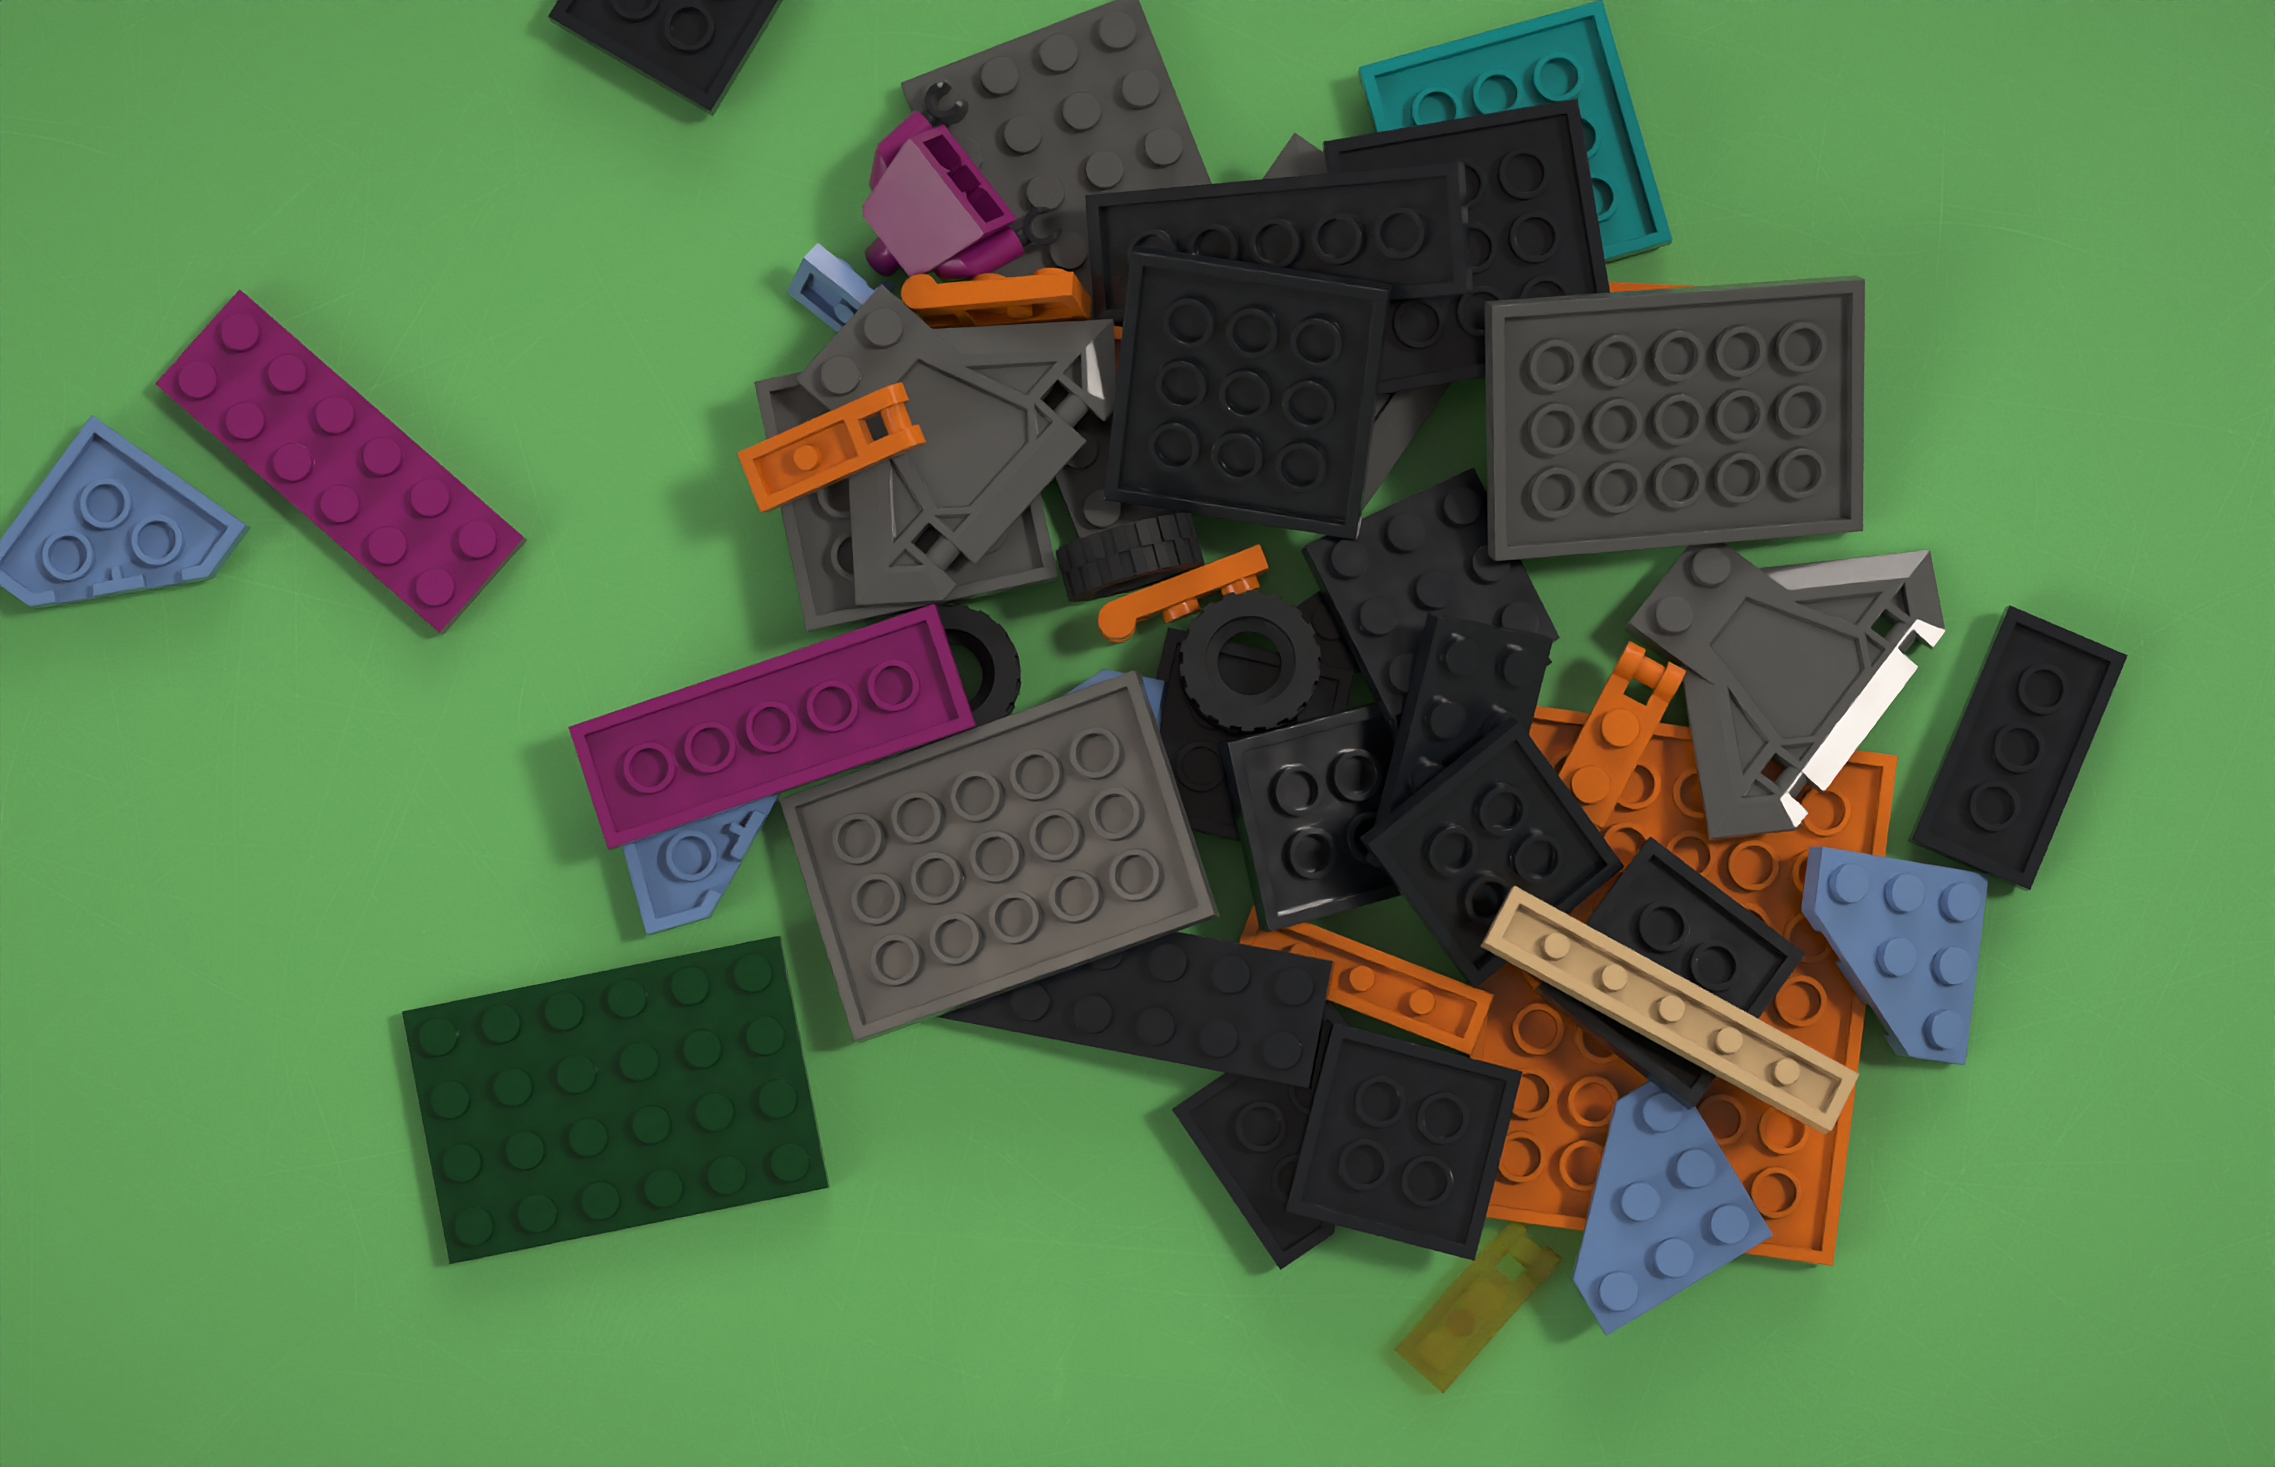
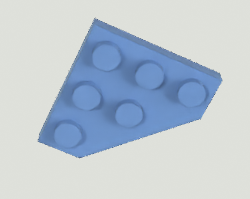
[0,415,250,609]
[623,793,781,935]
[1801,846,1989,1065]
[1571,1080,1773,1336]

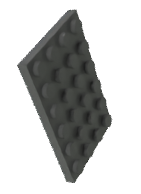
[1485,275,1865,561]
[779,670,1220,1043]

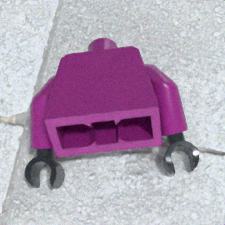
[862,82,1062,281]

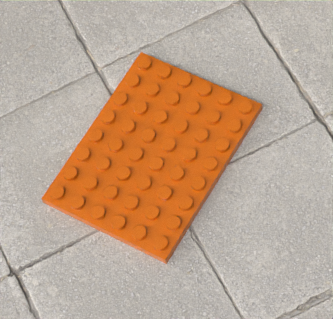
[1468,706,1898,1266]

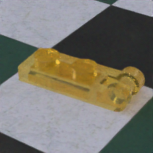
[1394,1221,1562,1393]

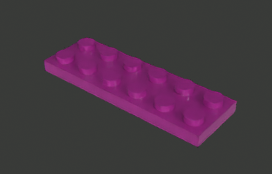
[155,289,527,635]
[568,604,977,850]

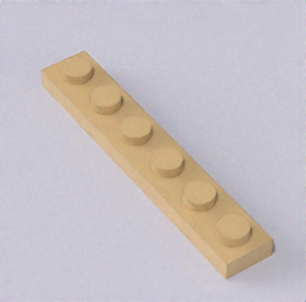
[1481,886,1860,1135]

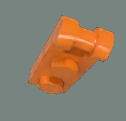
[901,268,1091,329]
[737,382,927,513]
[1098,544,1269,644]
[1558,641,1686,830]

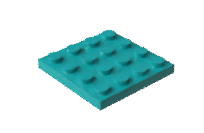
[1358,0,1673,263]

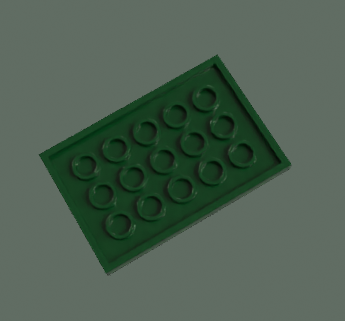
[402,936,830,1264]

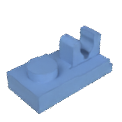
[787,243,895,332]

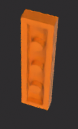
[1238,904,1495,1056]

